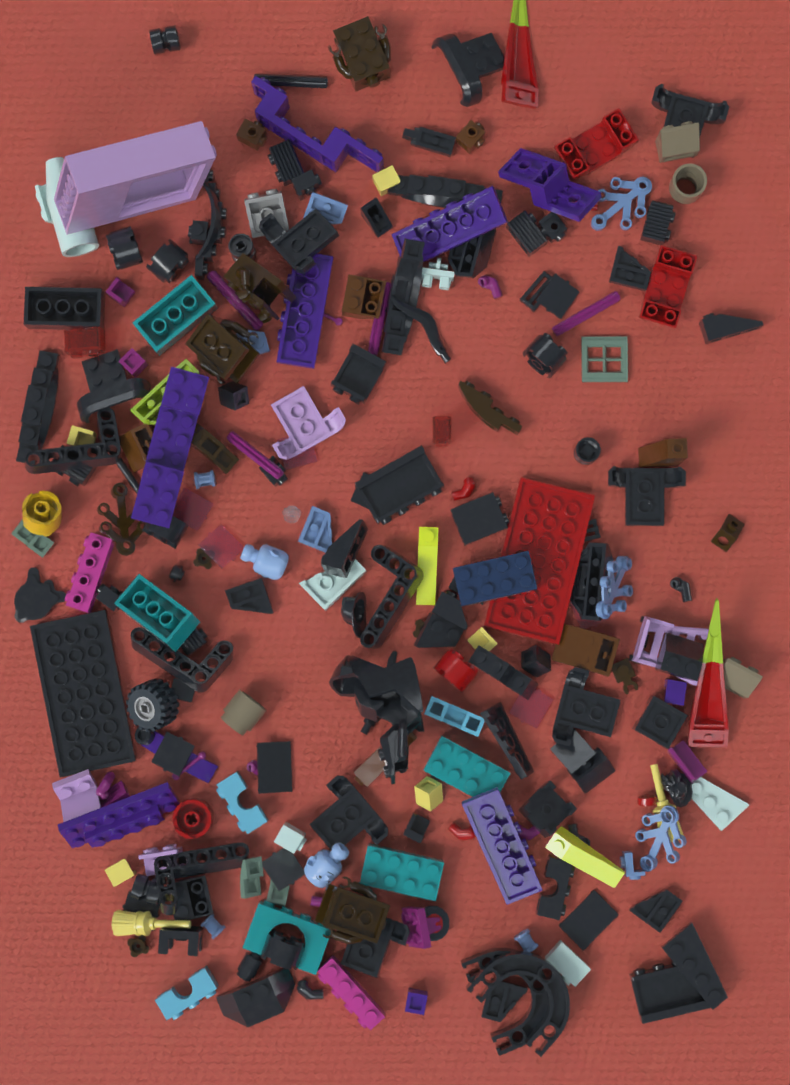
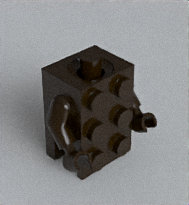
[328,16,391,92]
[223,253,296,324]
[185,314,260,384]
[315,877,390,944]

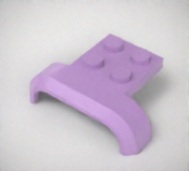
[271,386,346,460]

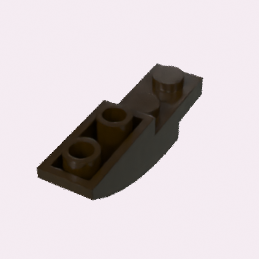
[458,381,522,435]
[191,423,239,474]

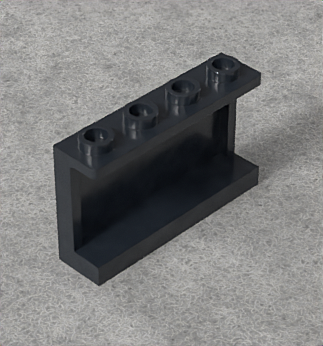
[355,445,444,525]
[629,961,719,1024]

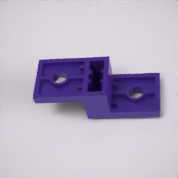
[498,148,602,222]

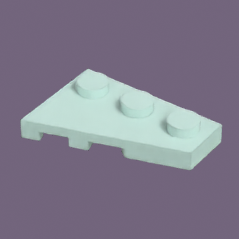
[299,559,367,611]
[691,777,749,831]

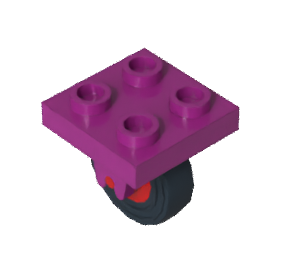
[401,906,449,949]

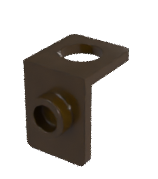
[711,514,744,552]

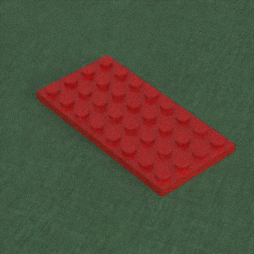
[484,477,595,645]

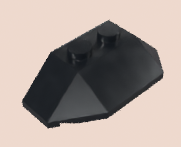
[448,228,496,278]
[570,543,614,621]
[216,968,295,1027]

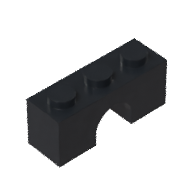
[535,855,575,920]

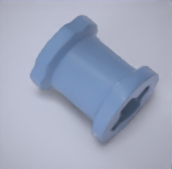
[194,470,216,489]
[200,914,226,939]
[514,929,539,952]

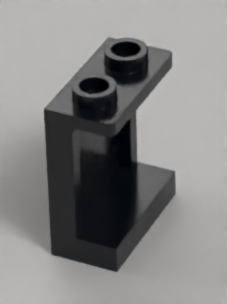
[331,344,386,404]
[450,492,509,546]

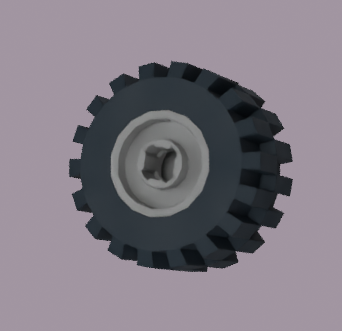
[126,679,179,732]

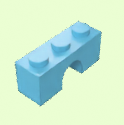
[424,696,485,737]
[216,771,268,834]
[155,966,219,1020]

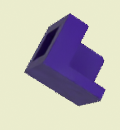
[664,679,687,706]
[405,988,428,1015]

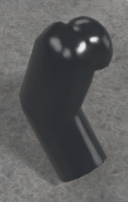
[670,577,692,602]
[568,824,590,846]
[297,980,324,1000]

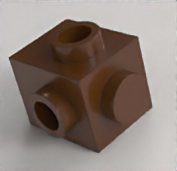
[236,119,267,151]
[456,120,485,154]

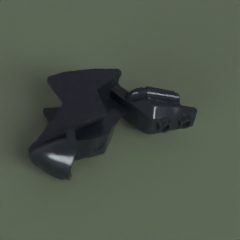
[329,655,424,784]

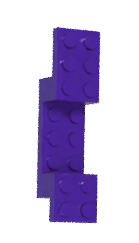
[251,76,384,173]
[131,367,209,528]

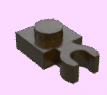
[611,658,638,694]

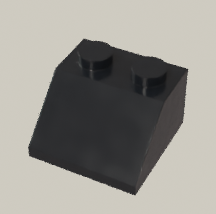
[655,632,703,681]

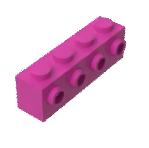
[65,532,115,613]
[317,955,385,1031]

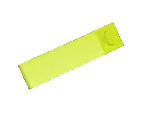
[416,527,438,605]
[545,826,625,888]

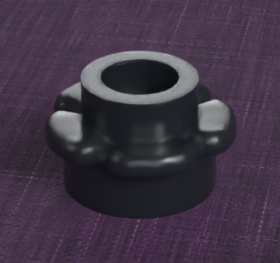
[168,564,185,582]

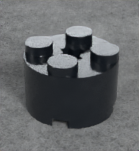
[106,226,143,270]
[146,239,189,284]
[523,333,568,378]
[142,516,188,549]
[260,929,305,970]

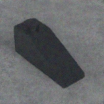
[699,313,763,344]
[321,519,368,578]

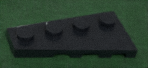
[480,702,534,779]
[661,922,728,1010]

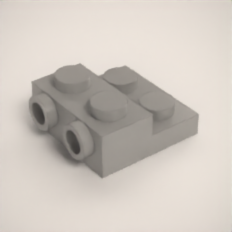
[244,189,289,238]

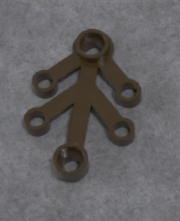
[97,483,146,556]

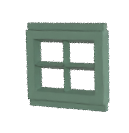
[581,336,628,382]

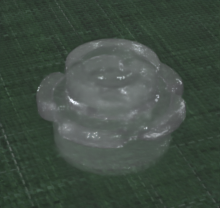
[282,506,301,523]

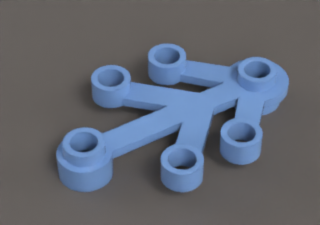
[591,177,652,231]
[596,556,633,619]
[635,805,687,872]

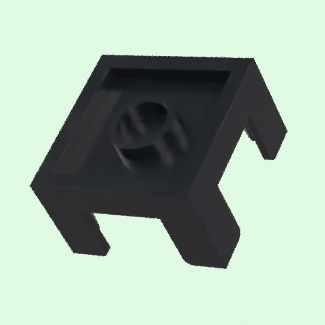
[632,696,688,749]
[518,780,577,838]
[158,926,203,956]

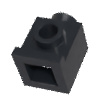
[291,169,322,201]
[538,212,567,243]
[188,220,210,245]
[259,456,288,487]
[96,584,121,612]

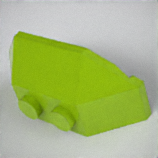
[130,359,200,425]

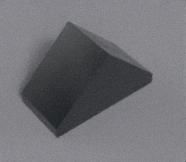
[360,197,393,237]

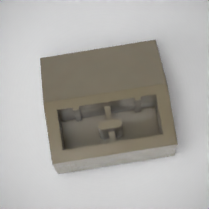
[655,121,700,163]
[723,657,763,699]

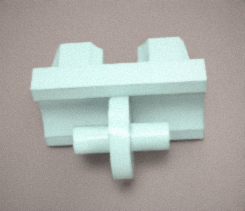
[421,258,454,290]

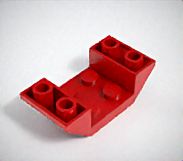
[554,108,639,179]
[639,245,697,329]

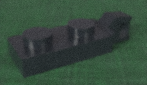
[402,127,456,157]

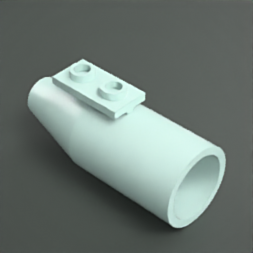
[35,157,99,257]

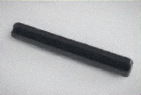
[254,74,328,88]

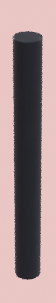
[98,435,140,494]

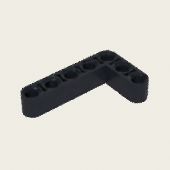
[25,407,121,474]
[360,545,424,649]
[130,627,233,692]
[154,843,249,915]

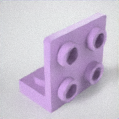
[52,769,101,822]
[138,844,185,876]

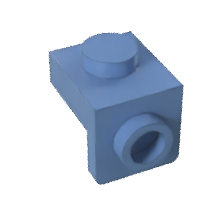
[619,851,646,880]

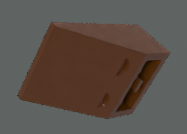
[551,624,620,677]

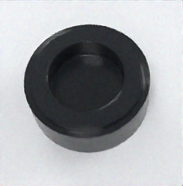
[135,727,155,745]

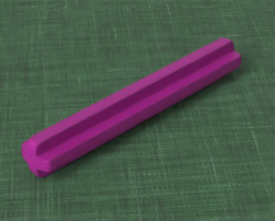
[207,271,263,330]
[368,282,391,356]
[552,291,621,336]
[227,431,284,479]

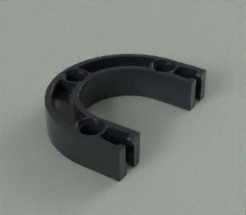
[461,948,548,1056]
[466,951,570,1057]

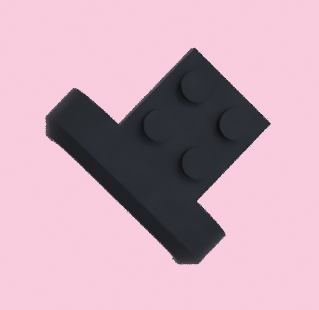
[431,33,505,107]
[651,84,729,158]
[259,209,339,274]
[77,349,152,424]
[608,466,686,526]
[552,667,621,746]
[309,775,388,850]
[341,917,411,978]

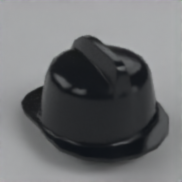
[341,592,366,638]

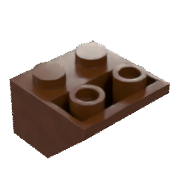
[342,274,386,319]
[119,424,155,473]

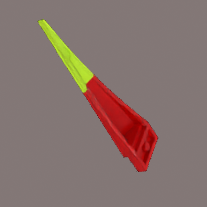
[501,0,539,109]
[687,598,729,747]

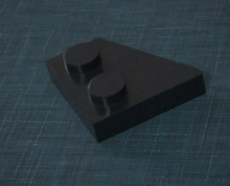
[609,246,651,291]
[225,578,274,614]
[414,612,464,648]
[629,889,683,933]
[481,978,528,1022]

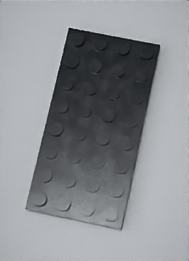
[30,610,137,777]

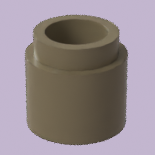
[669,164,707,204]
[221,689,267,736]

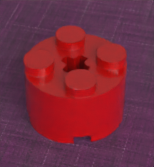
[433,648,479,693]
[172,798,214,839]

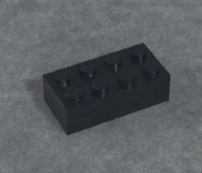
[24,287,105,331]

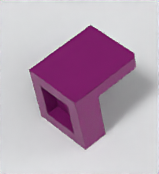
[106,277,136,307]
[118,348,149,378]

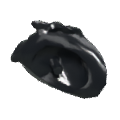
[661,769,693,808]

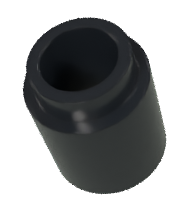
[237,951,263,982]

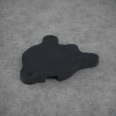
[14,568,66,623]

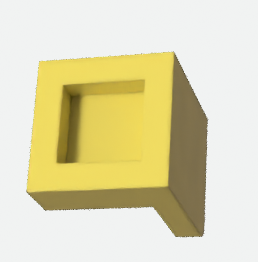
[372,165,400,197]
[66,425,97,446]
[468,627,498,651]
[414,776,443,811]
[105,859,137,887]

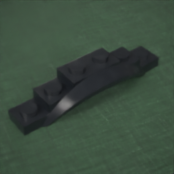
[195,169,227,280]
[388,175,503,208]
[382,238,425,355]
[16,350,60,465]

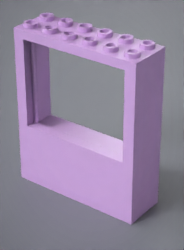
[54,121,217,235]

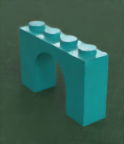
[242,900,331,975]

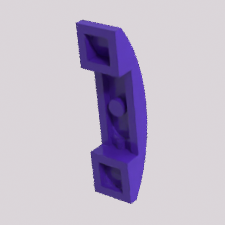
[142,731,218,783]

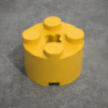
[22,491,62,537]

